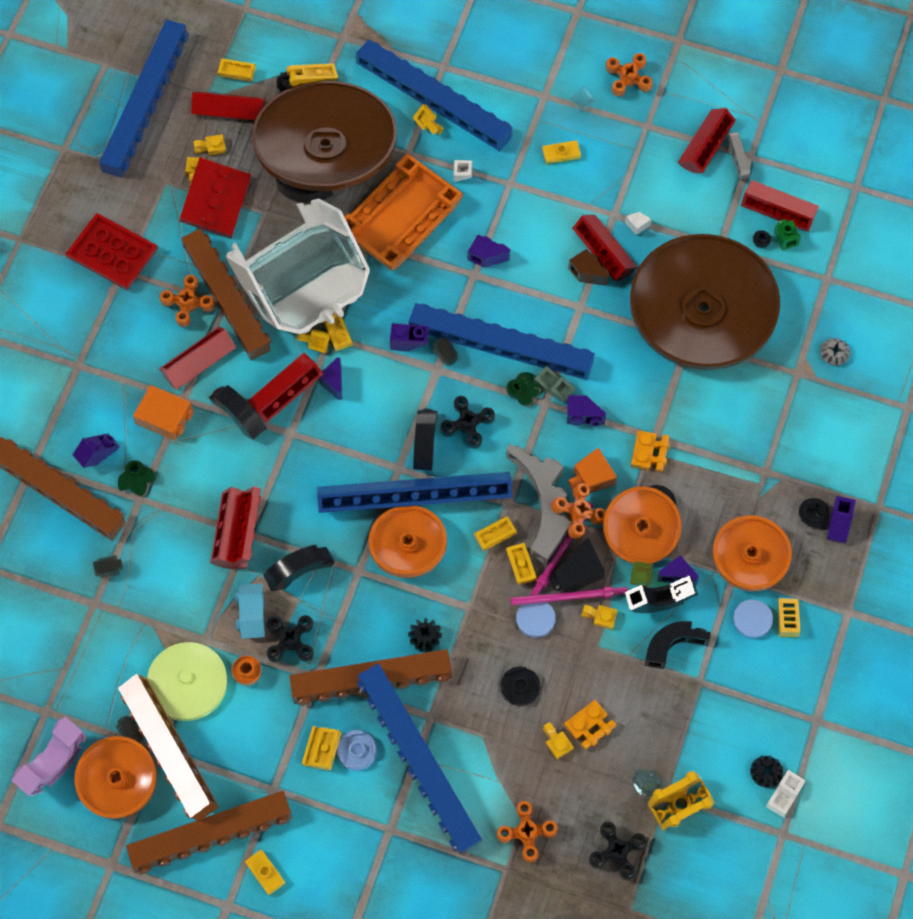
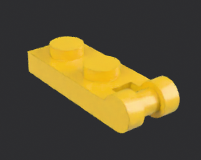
[286,64,338,86]

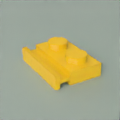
[302,726,342,771]

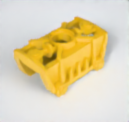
[648,771,716,831]

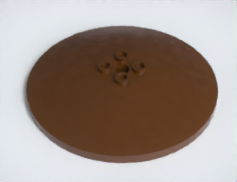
[252,81,397,191]
[630,234,780,370]

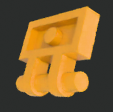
[631,430,670,472]
[564,700,617,750]

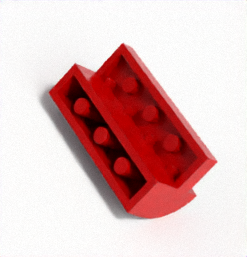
[210,486,261,569]

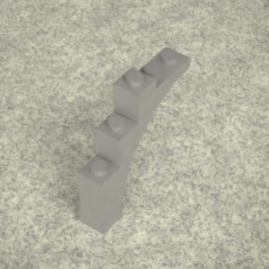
[506,444,572,566]

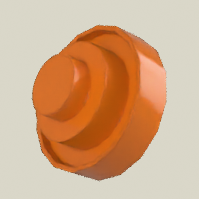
[232,655,262,686]

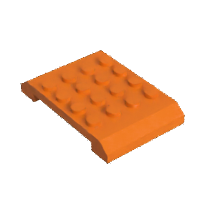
[345,153,463,271]

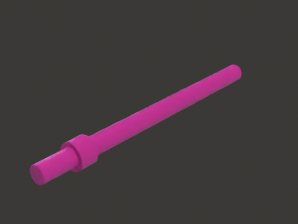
[529,502,593,596]
[510,586,628,606]

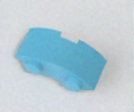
[235,583,265,639]

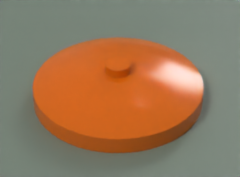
[603,486,681,565]
[369,505,447,578]
[712,515,792,591]
[75,736,157,819]

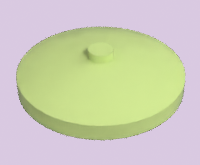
[147,642,228,721]

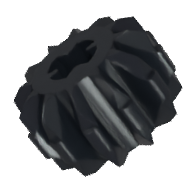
[408,618,442,653]

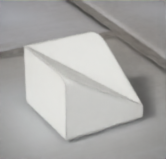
[454,160,472,182]
[625,212,651,235]

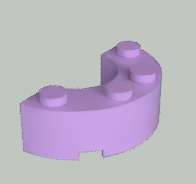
[11,716,85,796]

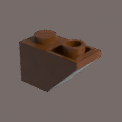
[568,249,609,286]

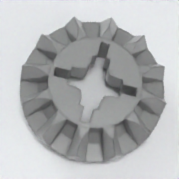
[820,337,850,366]

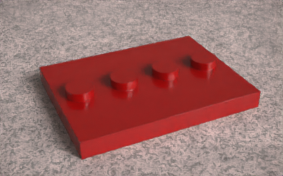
[179,157,251,239]
[65,213,158,290]

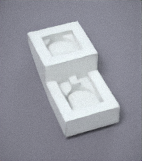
[766,770,806,818]

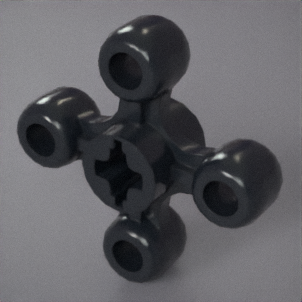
[440,396,495,449]
[267,615,314,663]
[589,821,647,881]

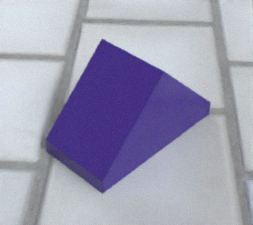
[319,358,342,400]
[657,555,698,586]

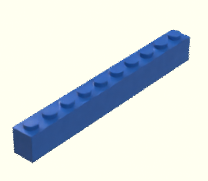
[99,19,189,178]
[356,39,512,152]
[408,303,595,381]
[317,472,513,513]
[356,663,482,854]

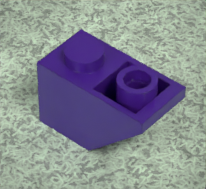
[468,234,511,268]
[390,323,429,351]
[567,395,606,426]
[72,433,120,468]
[827,496,856,544]

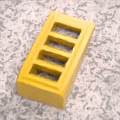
[778,598,800,637]

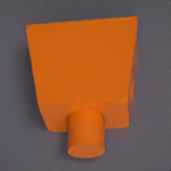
[568,448,617,494]

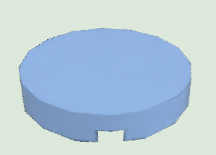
[733,599,773,639]
[516,602,555,638]
[337,730,377,771]

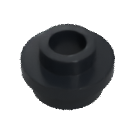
[753,230,771,248]

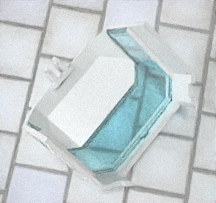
[226,199,370,334]

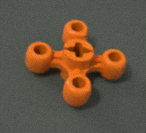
[606,53,653,97]
[159,275,215,327]
[551,483,605,539]
[496,801,558,863]

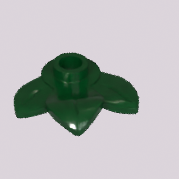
[506,372,544,407]
[118,460,156,496]

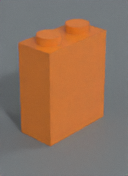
[133,385,194,441]

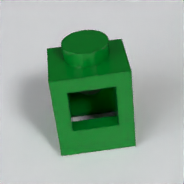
[774,219,801,250]

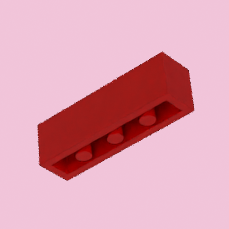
[247,353,323,423]

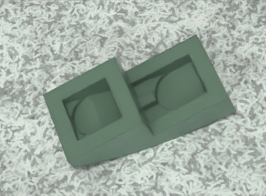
[533,366,576,403]

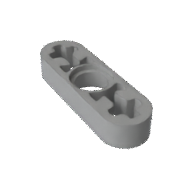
[728,132,750,180]

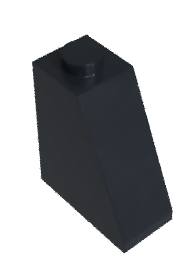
[552,538,605,593]

